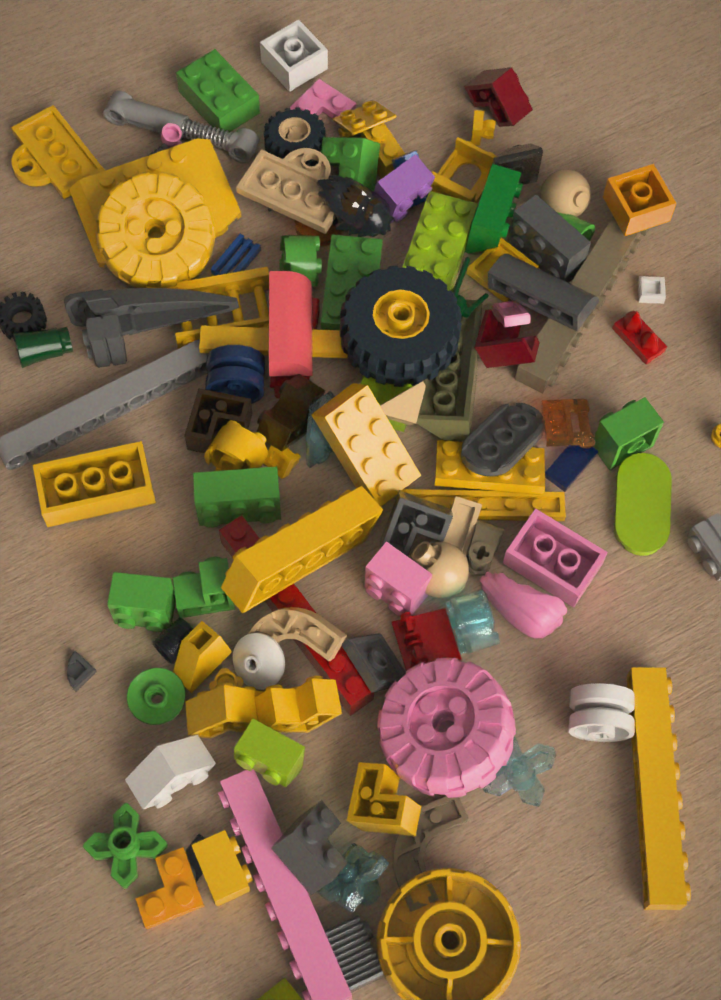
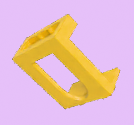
[431,137,501,203]

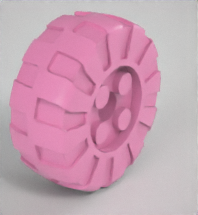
[377,658,516,798]

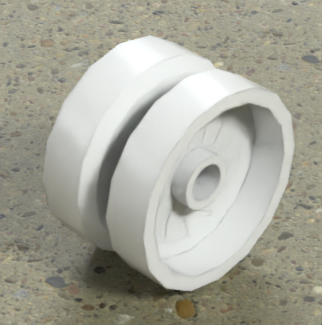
[569,683,635,742]

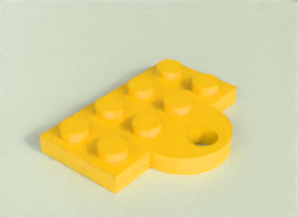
[11,105,105,199]

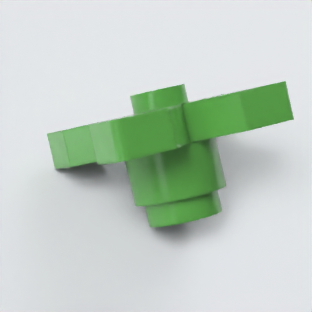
[83,803,168,889]

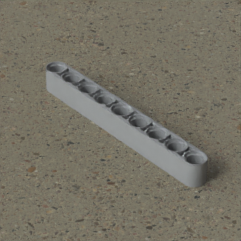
[0,339,209,470]

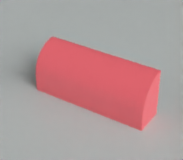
[269,271,313,376]

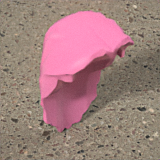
[480,572,567,639]

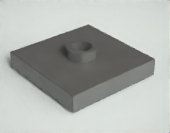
[341,633,406,693]

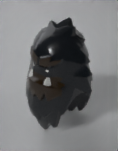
[317,175,394,237]

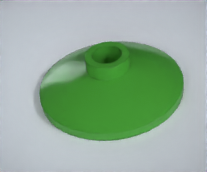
[127,668,186,725]

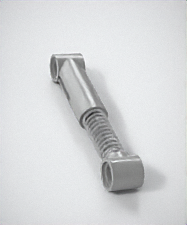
[103,90,260,163]

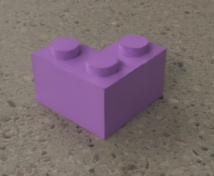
[374,154,435,224]

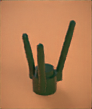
[452,257,489,318]

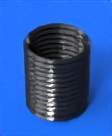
[152,617,193,664]

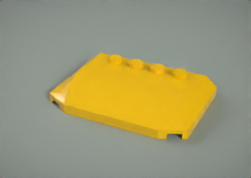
[69,138,241,268]

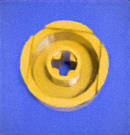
[204,420,268,471]

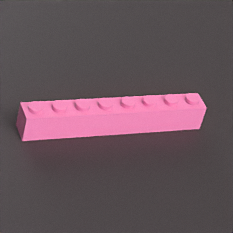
[218,769,352,1000]

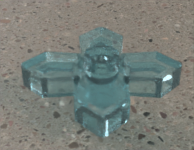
[482,737,556,807]
[317,843,389,912]

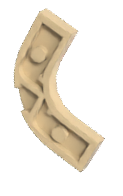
[249,607,347,667]

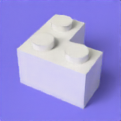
[125,735,216,809]

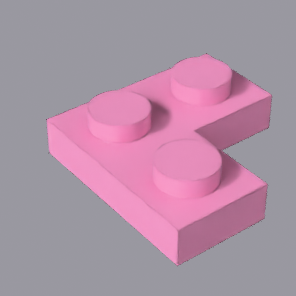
[289,79,356,119]

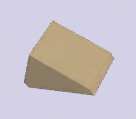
[380,381,426,425]

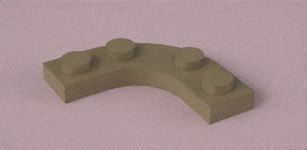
[393,796,469,912]

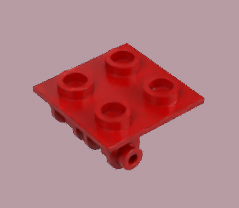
[391,608,462,671]

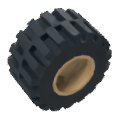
[264,107,326,166]

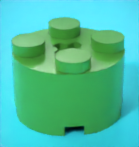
[279,235,322,287]

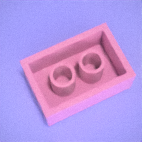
[503,508,608,608]

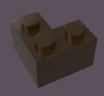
[257,374,326,451]
[184,388,252,453]

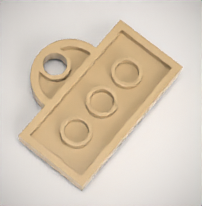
[236,148,336,234]

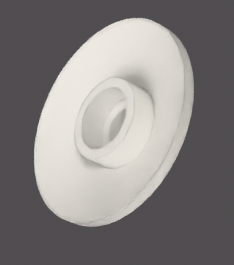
[233,632,285,690]

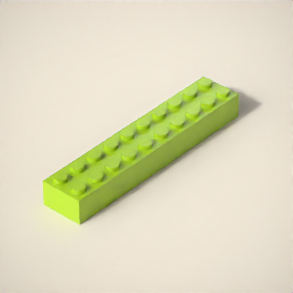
[361,191,478,432]

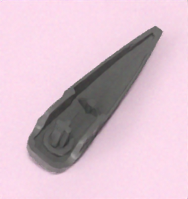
[64,288,239,336]

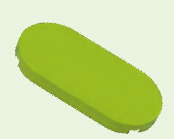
[614,453,672,556]

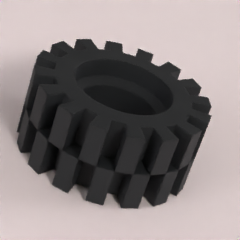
[0,292,47,342]

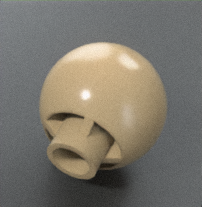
[540,169,591,217]
[412,541,469,598]

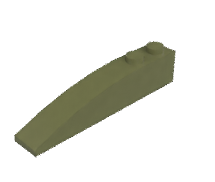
[416,300,483,441]

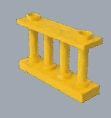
[168,267,269,349]

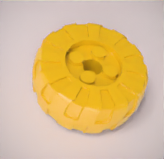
[96,172,215,288]
[376,868,521,1000]

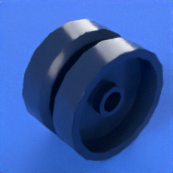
[205,345,265,404]

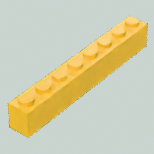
[626,667,691,910]

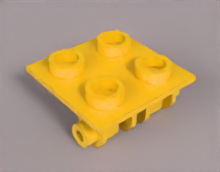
[333,101,396,138]

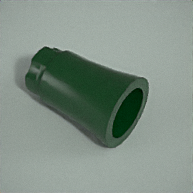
[13,327,73,369]

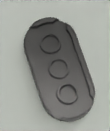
[461,403,545,476]

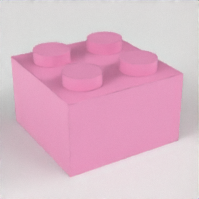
[364,542,432,616]

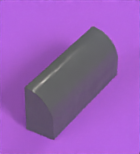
[488,254,599,331]

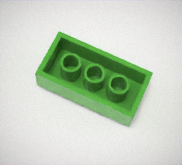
[321,235,383,330]

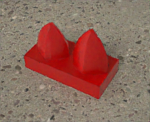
[612,310,667,364]

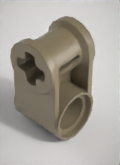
[467,520,505,576]

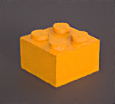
[603,164,676,236]

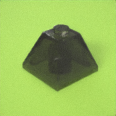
[493,143,543,185]

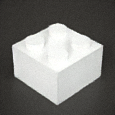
[260,19,328,92]

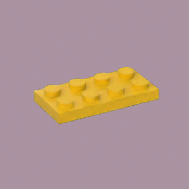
[435,440,545,494]

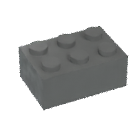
[509,194,591,283]

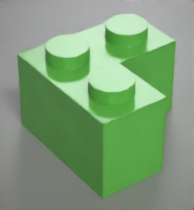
[321,137,380,192]
[173,557,235,618]

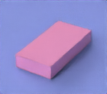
[492,300,530,327]

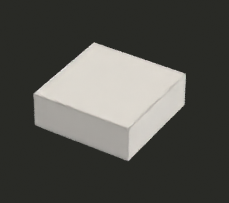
[638,276,666,304]

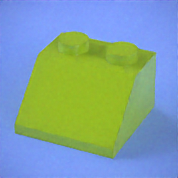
[234,718,305,787]

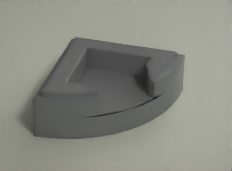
[67,651,97,692]

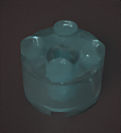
[445,589,500,654]

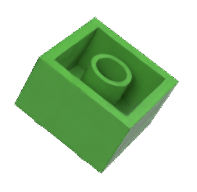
[592,397,664,470]
[107,572,176,632]

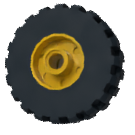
[340,266,462,387]

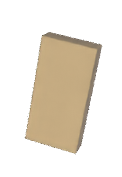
[443,496,482,556]

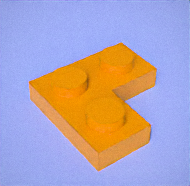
[135,847,204,929]

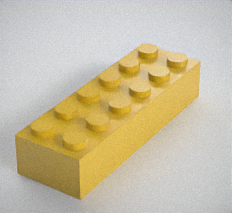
[221,486,383,613]

